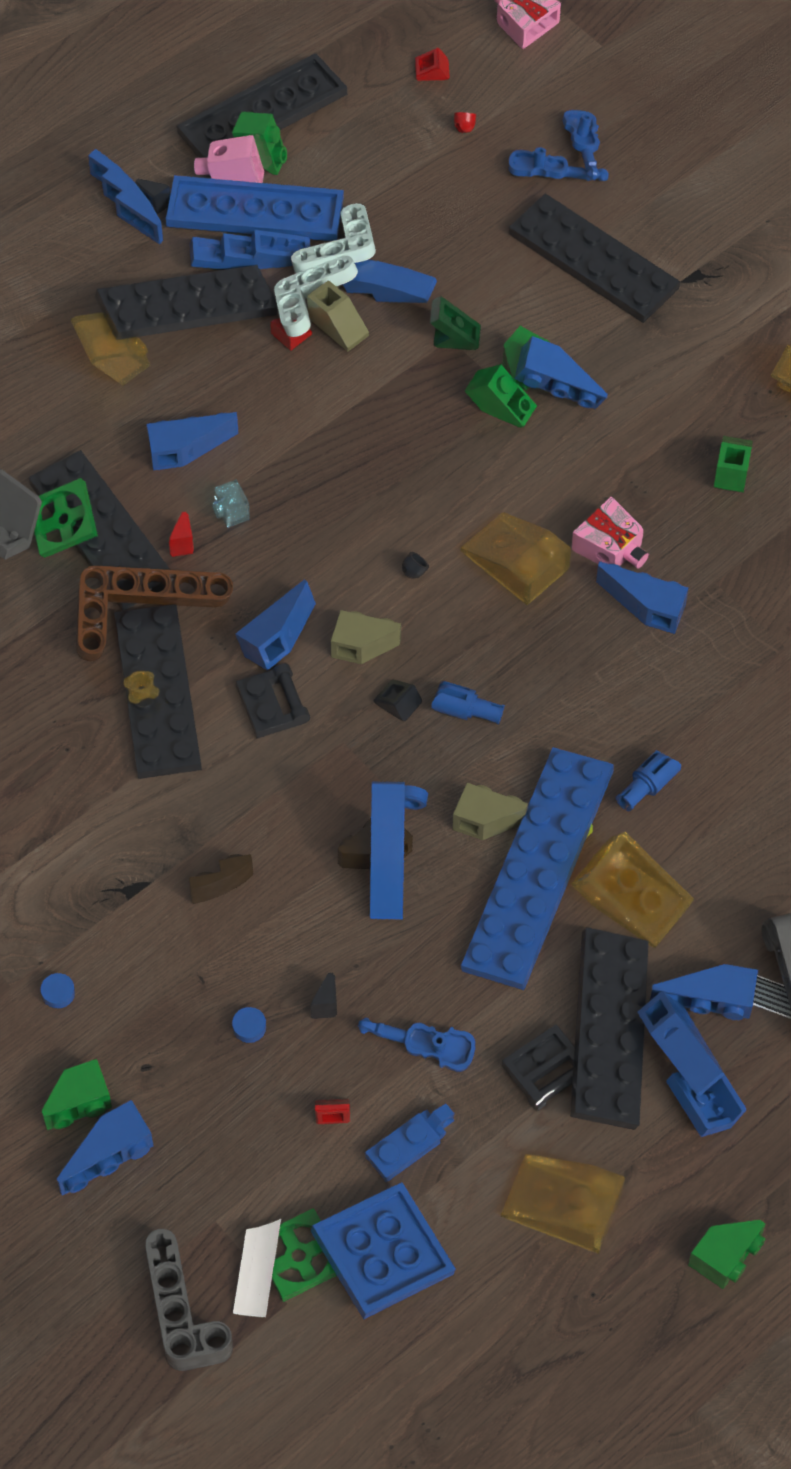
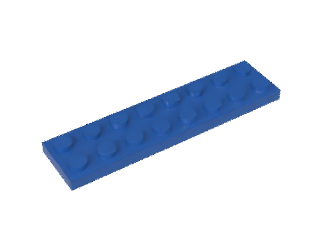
[461,747,614,990]

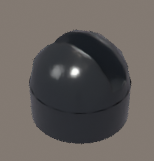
[402,552,429,579]

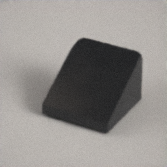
[135,178,171,215]
[373,679,422,721]
[310,973,337,1019]

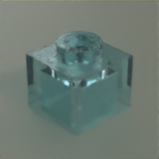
[212,479,250,528]

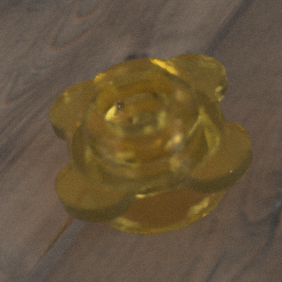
[123,671,159,704]

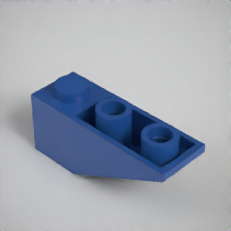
[514,336,608,409]
[147,412,239,471]
[596,561,688,634]
[235,579,316,670]
[650,964,758,1020]
[638,990,725,1096]
[57,1100,154,1196]

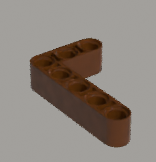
[76,566,233,661]

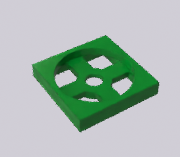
[34,478,98,558]
[271,1208,337,1302]

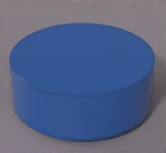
[405,785,428,810]
[41,973,75,1009]
[232,1007,266,1043]

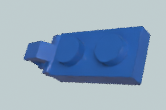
[365,1103,454,1182]

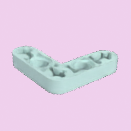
[291,203,376,273]
[274,256,358,337]

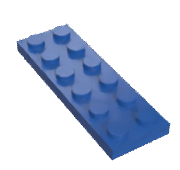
[166,175,344,241]

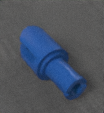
[431,681,505,725]
[616,750,681,811]

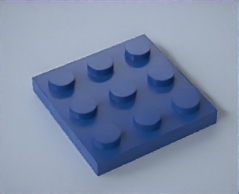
[311,1182,456,1320]

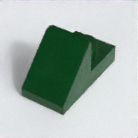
[430,296,481,350]

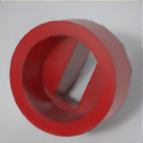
[454,112,476,133]

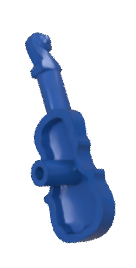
[562,110,600,180]
[508,147,609,181]
[358,1018,475,1072]

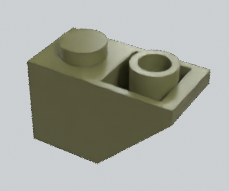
[307,280,369,352]
[331,610,401,664]
[453,783,528,840]

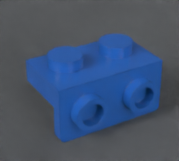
[666,1072,746,1137]

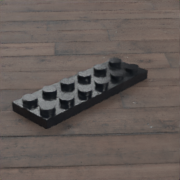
[177,53,348,158]
[509,193,680,323]
[95,265,278,340]
[29,450,171,611]
[115,604,202,779]
[570,927,649,1130]

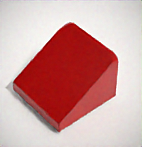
[415,47,450,81]
[270,318,312,351]
[169,512,194,557]
[315,1099,350,1124]

